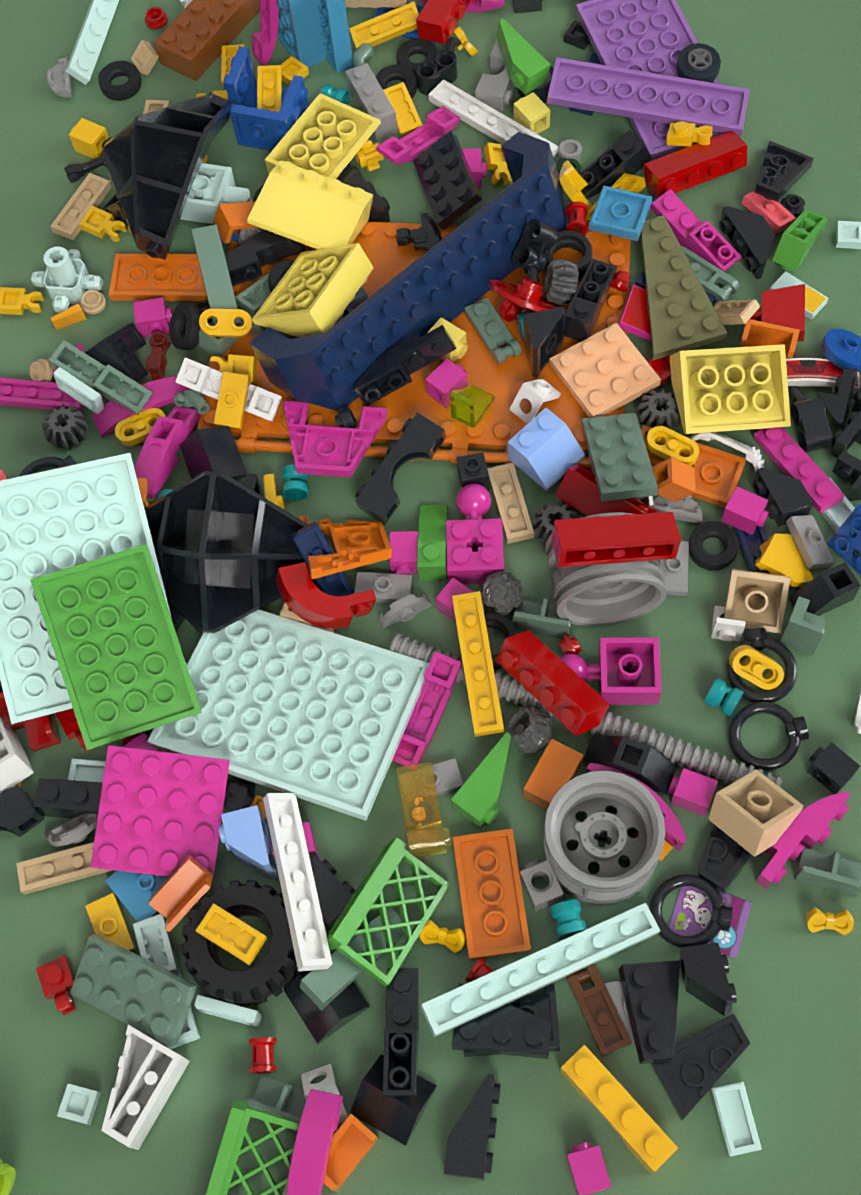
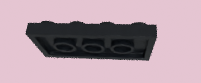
[413,131,482,230]

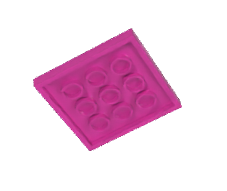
[91,745,230,881]

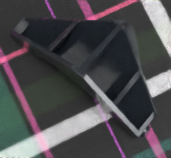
[101,92,233,260]
[144,471,328,633]

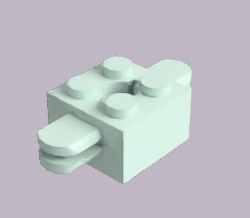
[180,163,252,224]

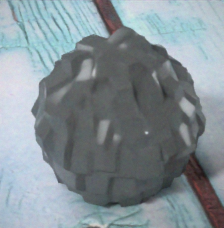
[481,571,523,616]
[508,706,553,754]

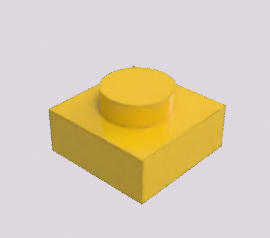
[281,56,309,85]

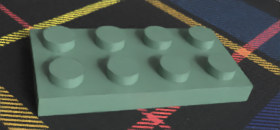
[582,413,658,501]
[70,934,197,1047]

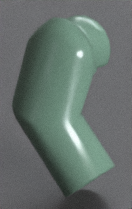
[352,43,375,68]
[174,390,210,414]

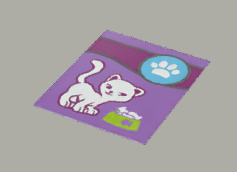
[669,887,752,958]

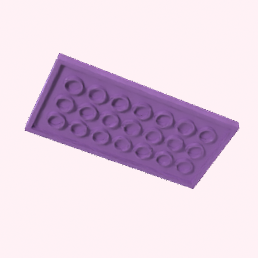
[575,0,723,161]

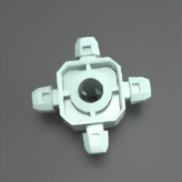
[31,246,103,313]

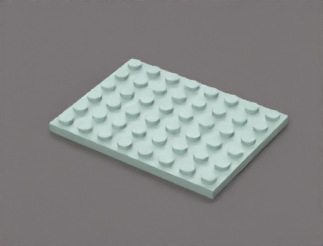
[0,453,172,724]
[147,610,430,821]

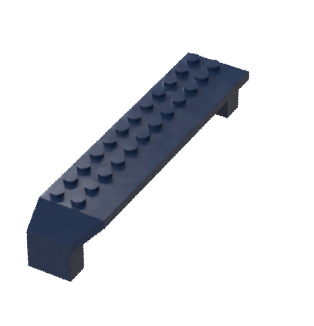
[249,132,567,411]

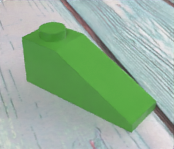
[496,18,551,95]
[772,209,829,271]
[417,504,448,581]
[451,732,511,829]

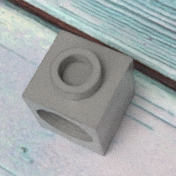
[520,860,564,912]

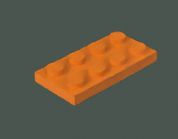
[109,253,208,302]
[641,425,747,508]
[453,829,531,961]

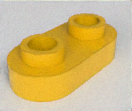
[199,309,252,338]
[115,408,166,446]
[646,426,699,466]
[729,645,784,690]

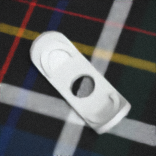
[690,432,765,472]

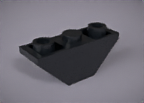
[337,163,390,222]
[719,206,775,280]
[582,735,677,795]

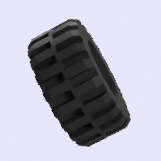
[181,880,298,1007]

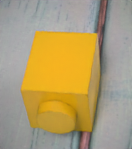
[68,118,109,159]

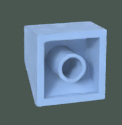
[508,408,585,491]
[218,805,278,880]

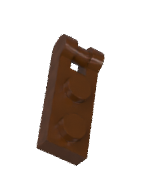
[565,963,632,1057]

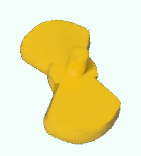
[454,26,478,57]
[805,907,854,935]
[419,920,466,953]

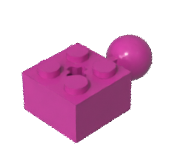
[446,484,504,585]
[559,638,661,705]

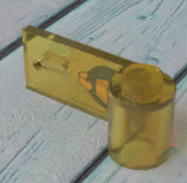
[396,762,452,858]

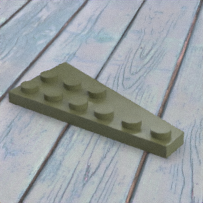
[640,215,727,360]

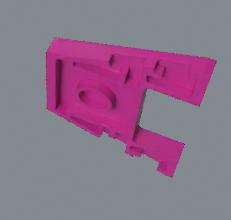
[284,401,388,478]

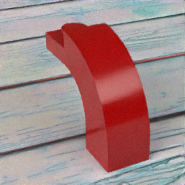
[276,562,376,629]

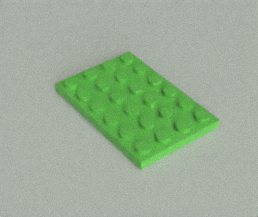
[30,544,202,750]

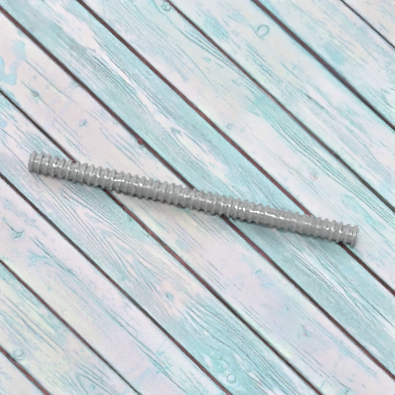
[389,633,782,787]

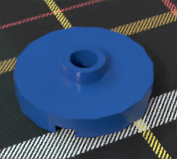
[821,329,861,372]

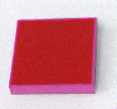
[618,284,652,342]

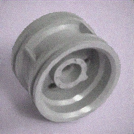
[546,512,667,626]
[543,771,665,905]

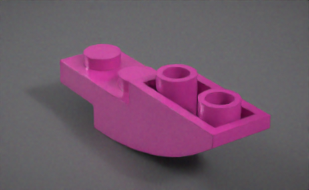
[650,189,742,272]
[134,406,200,499]
[756,791,850,889]

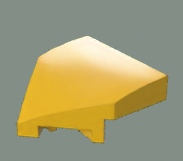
[559,160,592,210]
[755,534,813,588]

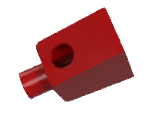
[750,284,806,342]

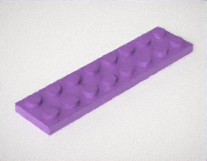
[547,57,750,136]

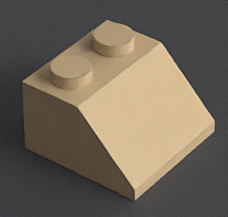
[708,769,804,857]

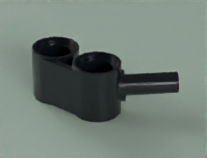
[416,37,457,95]
[512,219,557,283]
[788,386,833,453]

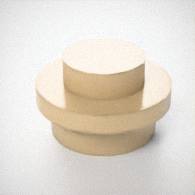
[81,290,106,315]
[29,359,53,382]

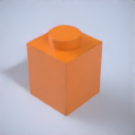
[652,457,696,502]

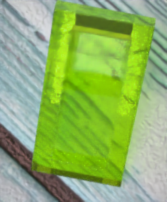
[450,385,495,428]

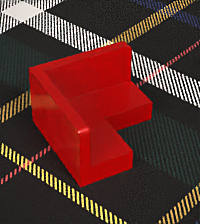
[0,692,61,752]

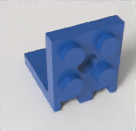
[224,46,288,108]
[230,75,310,151]

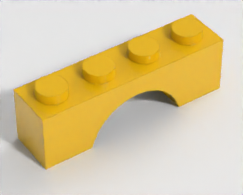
[560,1045,678,1174]

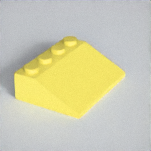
[265,93,381,179]
[247,160,373,250]
[252,243,374,337]
[670,344,791,434]

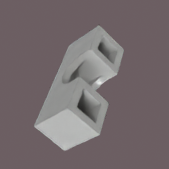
[475,40,515,114]
[345,63,398,141]

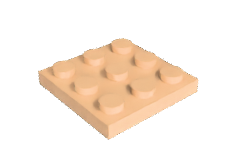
[549,323,661,418]

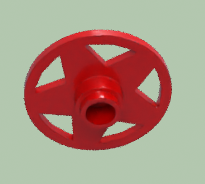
[488,277,559,312]

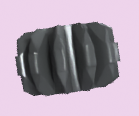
[543,259,579,305]
[637,388,681,430]
[42,404,89,450]
[532,500,577,546]

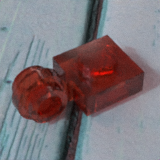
[145,332,171,381]

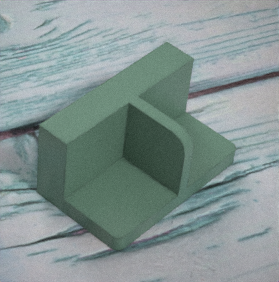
[780,596,826,655]
[513,597,572,638]
[795,848,861,897]
[246,1076,306,1133]

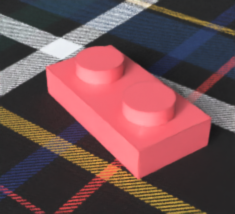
[741,191,796,234]

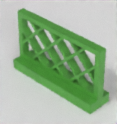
[326,837,450,986]
[206,1100,300,1195]

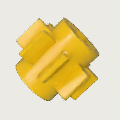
[355,139,384,172]

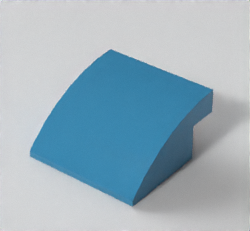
[277,0,353,74]

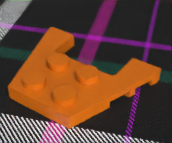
[297,516,392,579]

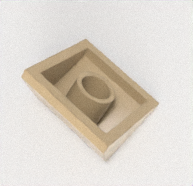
[723,569,791,633]

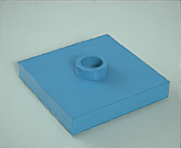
[589,185,653,241]
[105,871,169,922]

